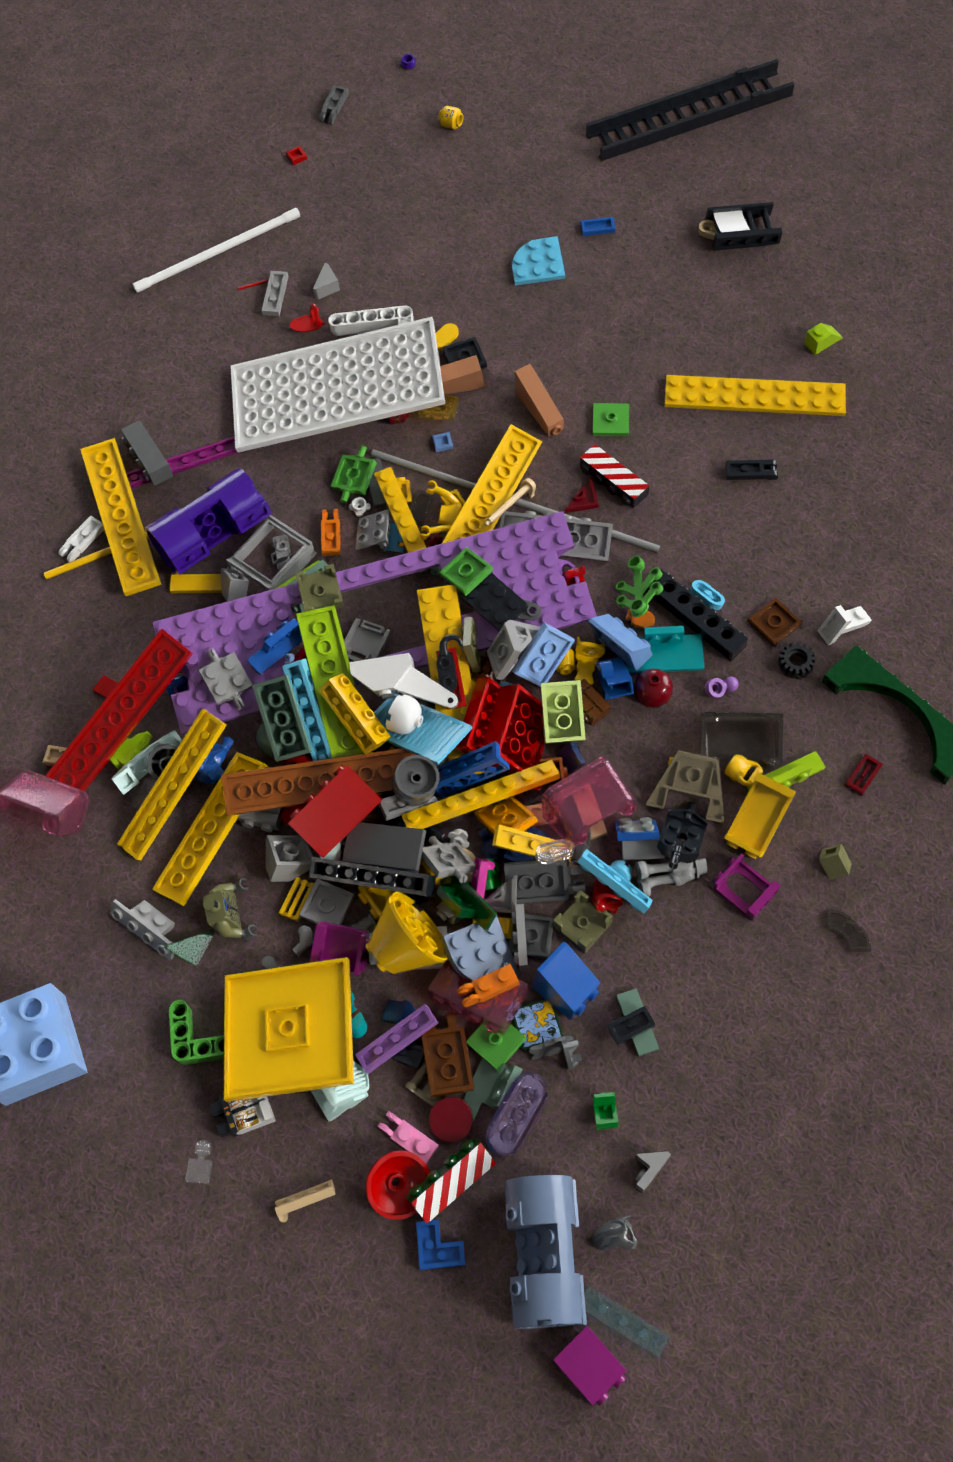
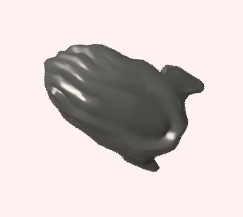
[591,1215,637,1251]

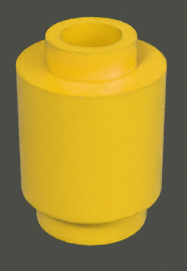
[556,647,575,675]

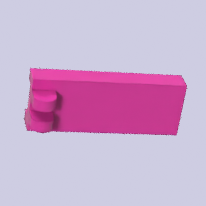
[471,858,495,899]

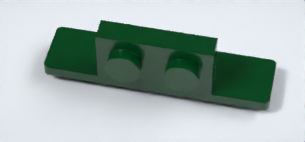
[436,876,497,930]

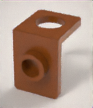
[539,757,568,789]

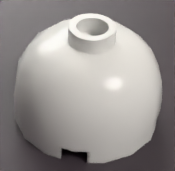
[386,693,423,735]

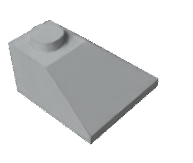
[266,835,313,882]

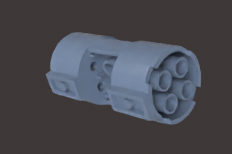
[504,1175,587,1329]

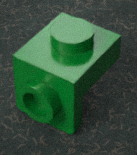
[593,1092,619,1130]

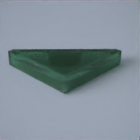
[163,930,215,966]

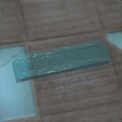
[584,1286,670,1358]

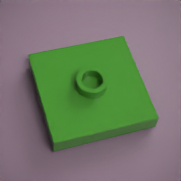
[593,403,629,436]
[439,547,494,596]
[466,1010,527,1071]

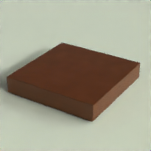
[747,597,803,647]

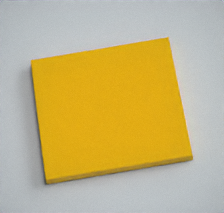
[224,957,354,1102]

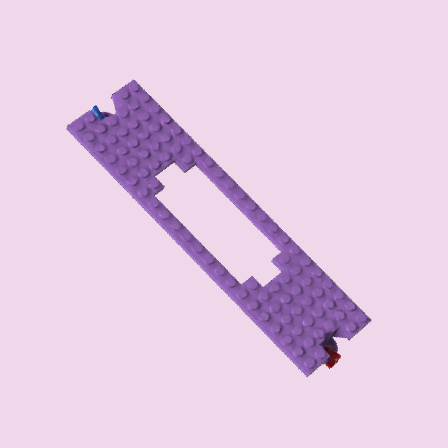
[153,511,597,734]

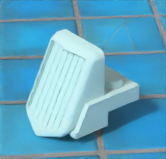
[311,1061,369,1121]

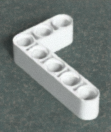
[328,306,414,336]

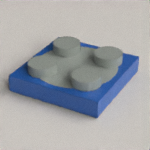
[615,817,659,841]

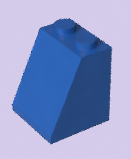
[532,942,600,1020]

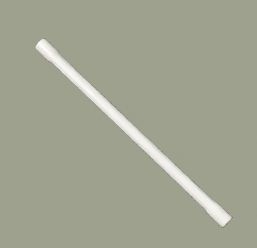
[132,208,300,293]

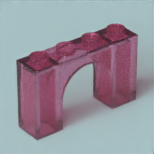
[428,959,529,1035]

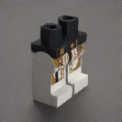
[210,1095,276,1137]

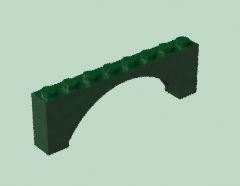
[822,645,953,785]

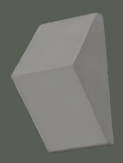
[313,263,340,300]

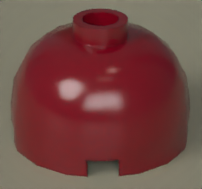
[634,668,673,708]

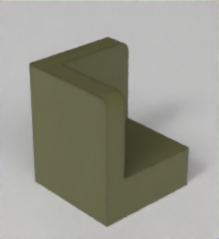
[819,844,852,880]

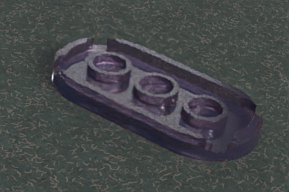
[486,1072,548,1157]

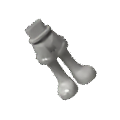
[635,858,707,897]

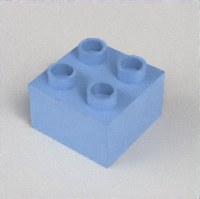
[0,983,88,1106]

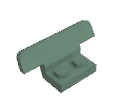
[463,1058,523,1122]

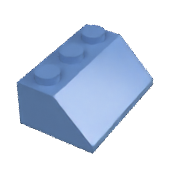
[589,614,652,671]

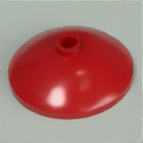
[365,1150,430,1220]

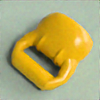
[725,754,763,787]

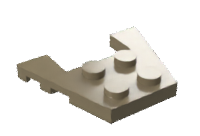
[646,750,724,823]

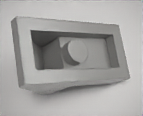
[635,1151,671,1193]

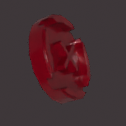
[429,1097,473,1142]

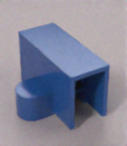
[596,657,634,700]

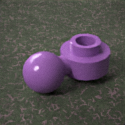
[705,676,739,698]

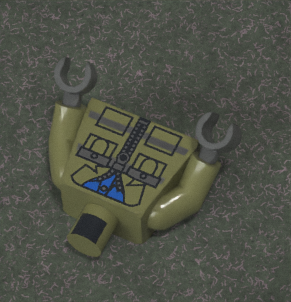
[203,878,257,941]

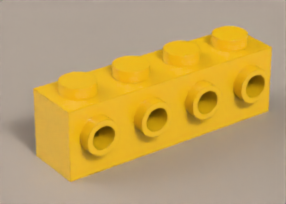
[318,673,391,755]

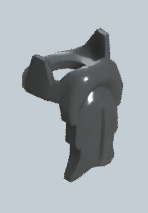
[529,1035,582,1071]

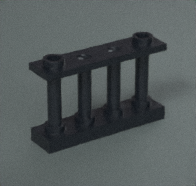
[705,202,783,251]

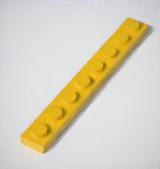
[401,760,560,829]

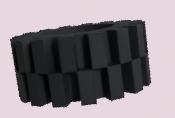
[778,642,816,679]

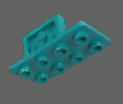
[626,626,705,673]

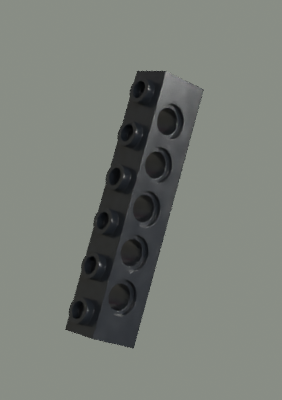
[645,569,748,661]
[309,857,436,897]

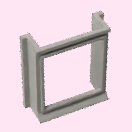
[226,515,317,591]

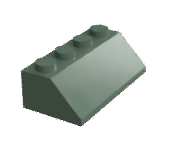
[252,675,312,762]

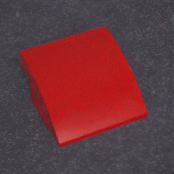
[455,677,545,775]

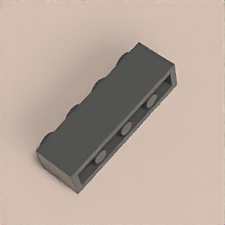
[121,421,173,486]

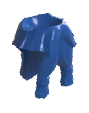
[194,737,233,784]

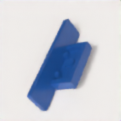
[247,618,302,675]

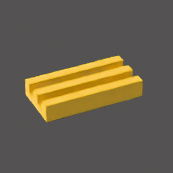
[279,877,314,922]

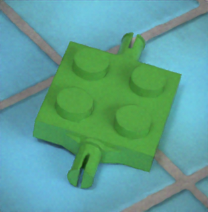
[331,445,377,503]

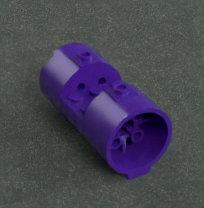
[145,468,272,575]

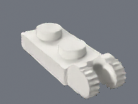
[59,516,105,562]

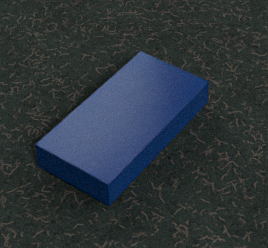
[580,217,616,236]

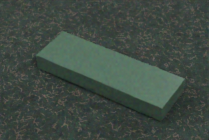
[616,988,659,1057]

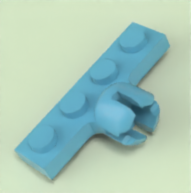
[577,849,653,913]

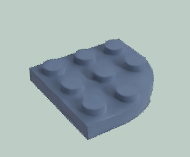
[440,916,520,981]

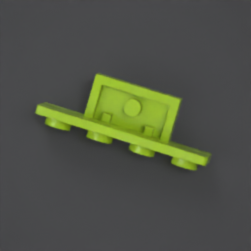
[746,752,825,791]

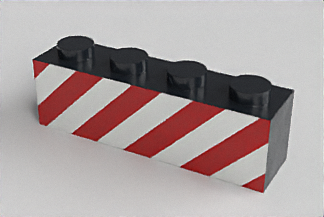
[580,444,649,508]

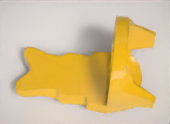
[574,637,605,685]

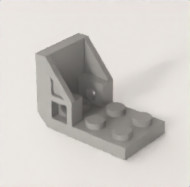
[487,620,540,680]

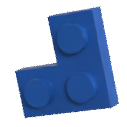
[416,1220,466,1270]

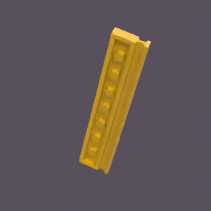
[117,709,227,860]

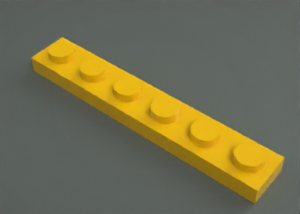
[374,467,426,553]

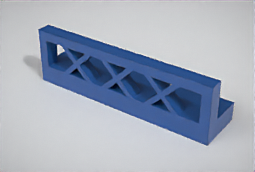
[435,741,510,797]

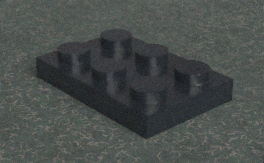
[458,572,528,631]

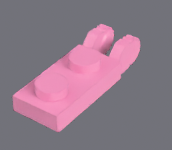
[377,1111,439,1164]

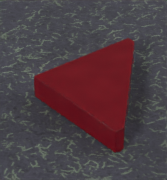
[565,478,599,513]

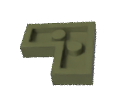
[461,617,481,673]

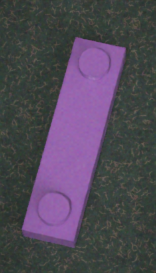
[355,1004,438,1074]

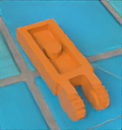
[321,509,341,556]
[457,964,520,1007]

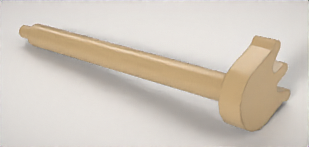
[484,478,536,526]

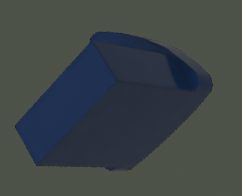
[557,742,586,774]
[381,1000,416,1024]

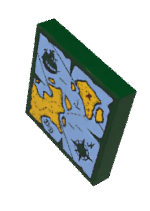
[511,999,563,1051]

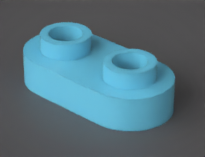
[690,580,725,610]

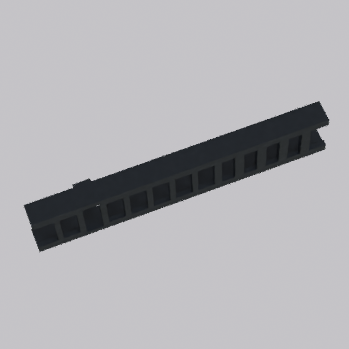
[586,59,795,161]

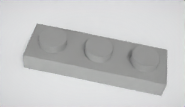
[262,271,289,316]
[512,904,528,971]

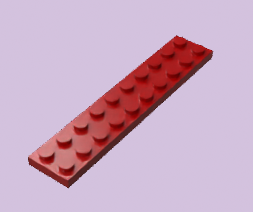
[39,628,193,808]

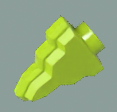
[110,731,153,770]

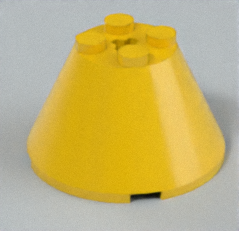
[366,892,448,974]

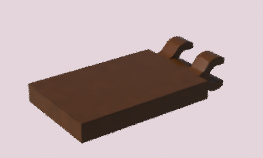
[421,1012,474,1098]

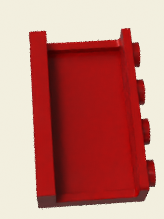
[288,765,383,858]

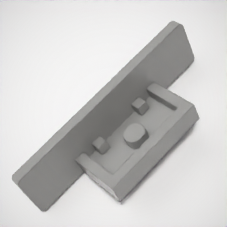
[110,899,176,960]

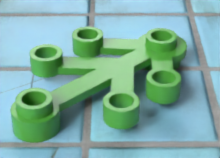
[616,556,663,617]

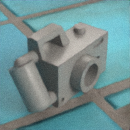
[271,534,292,571]

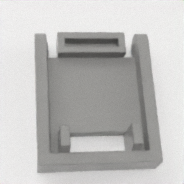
[344,618,392,662]

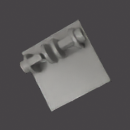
[355,509,391,550]

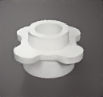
[349,497,371,517]
[448,829,469,848]

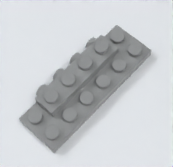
[500,511,613,562]

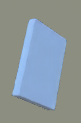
[512,622,575,687]

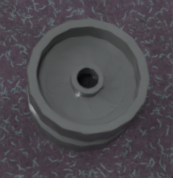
[392,755,440,806]

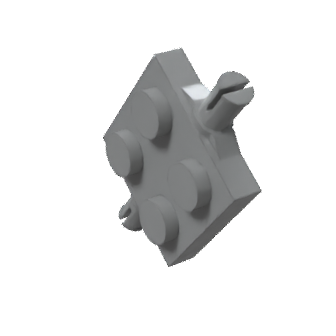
[199,648,253,710]
[421,836,476,883]

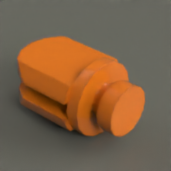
[625,609,655,629]

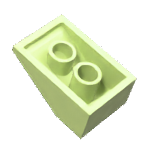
[541,680,586,744]

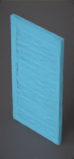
[374,694,472,765]

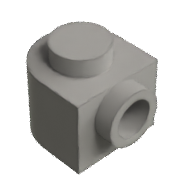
[436,902,461,925]

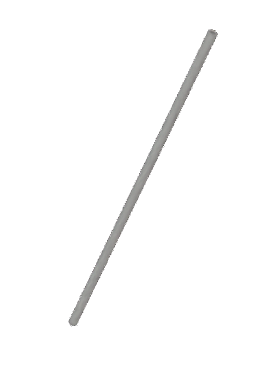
[371,449,660,553]

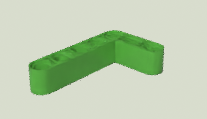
[169,1000,224,1065]

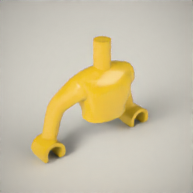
[420,480,462,539]

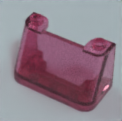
[542,757,637,848]
[0,770,90,837]

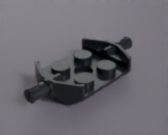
[657,801,708,869]

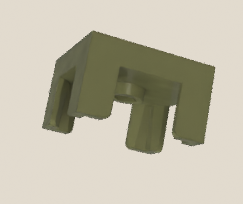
[295,564,344,612]
[553,890,613,953]

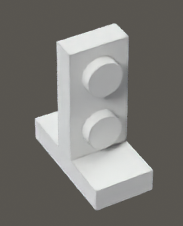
[817,605,872,645]

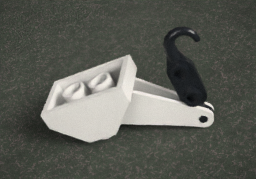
[349,634,463,709]

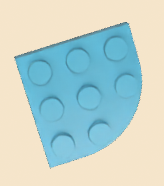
[512,236,565,285]

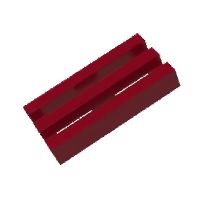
[844,753,883,796]

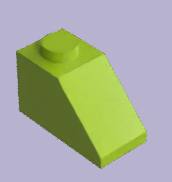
[804,323,843,355]

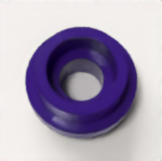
[400,54,416,69]

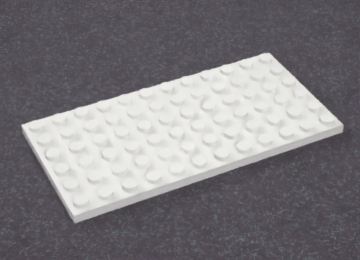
[231,317,445,453]

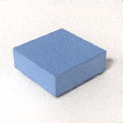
[432,432,453,452]

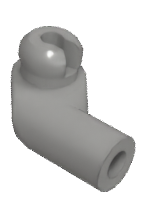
[292,925,313,957]

